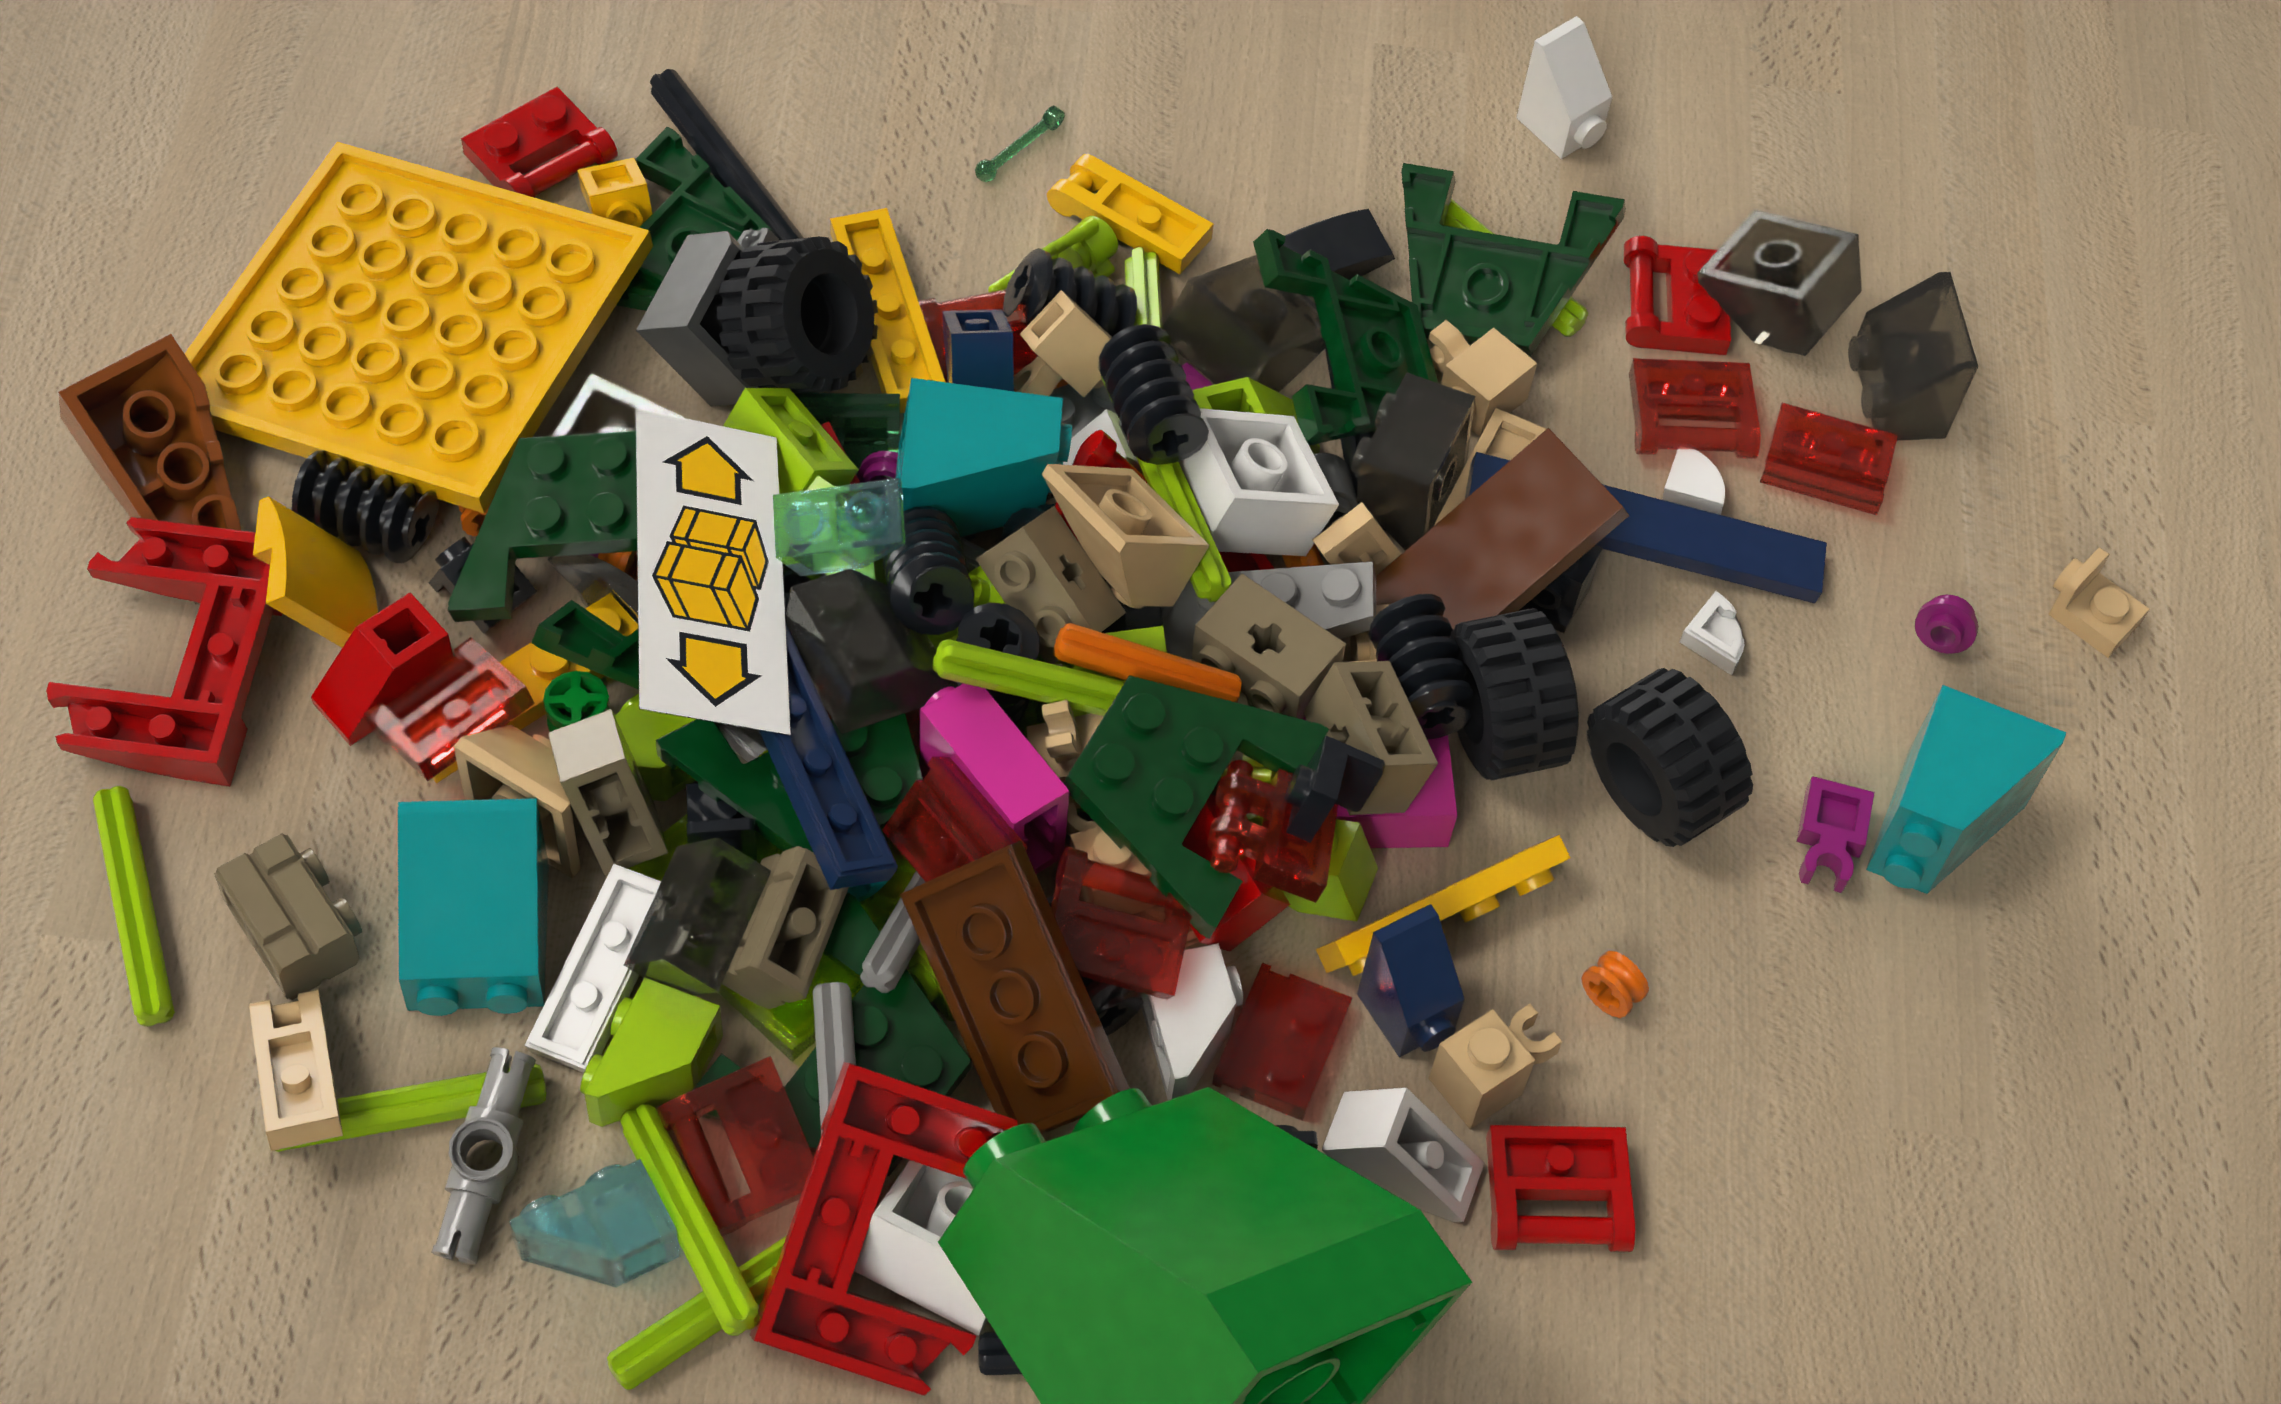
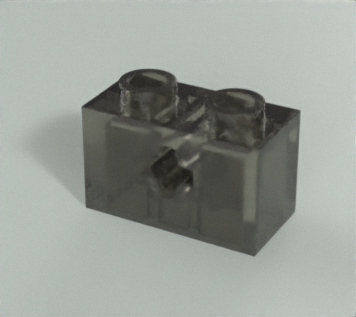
[623,838,771,995]

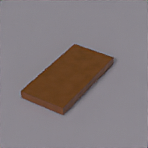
[1376,428,1629,638]
[900,840,1130,1134]

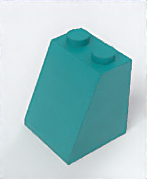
[891,378,1072,537]
[1866,685,2067,894]
[398,798,549,1016]

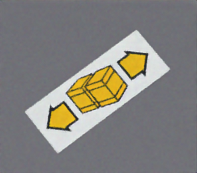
[636,408,791,735]

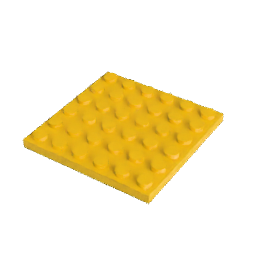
[185,142,653,513]

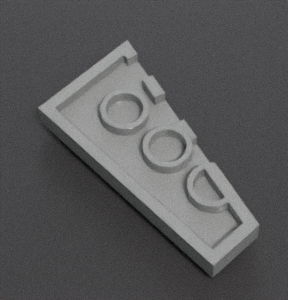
[1161,561,1376,659]

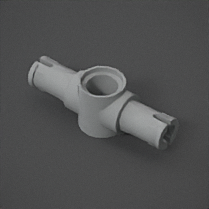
[431,1047,536,1264]

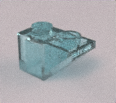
[773,478,905,576]
[509,1159,681,1287]

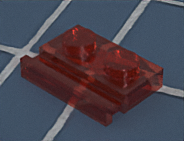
[1760,402,1898,515]
[882,756,1028,882]
[1212,962,1352,1121]

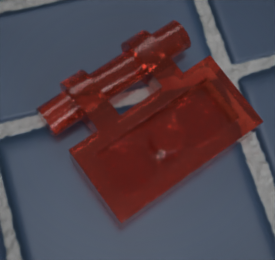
[1207,760,1338,903]

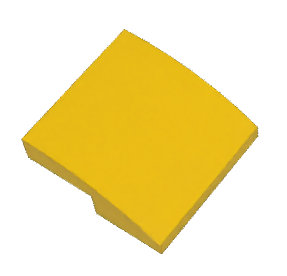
[253,496,378,648]

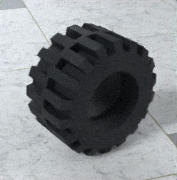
[717,236,878,394]
[1450,608,1579,781]
[1587,668,1753,847]

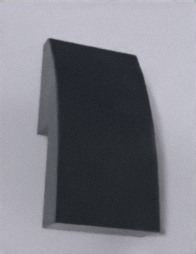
[1281,209,1395,304]

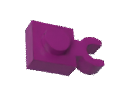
[1796,776,1875,893]

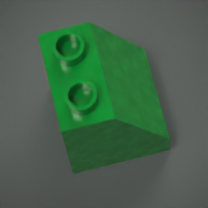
[938,1087,1472,1404]

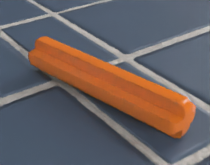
[1054,623,1242,703]

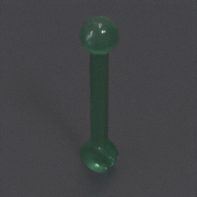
[975,105,1065,182]

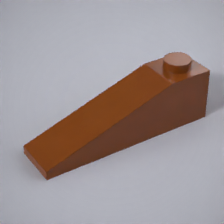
[58,334,242,604]

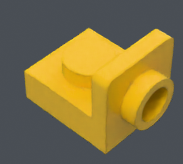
[577,158,653,227]

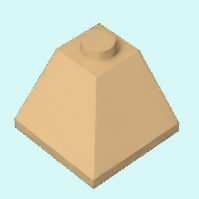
[1042,464,1210,609]
[453,724,581,879]

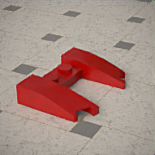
[46,517,283,787]
[750,1062,1018,1396]

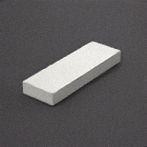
[525,864,678,1073]

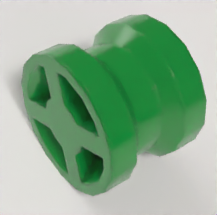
[543,671,610,732]

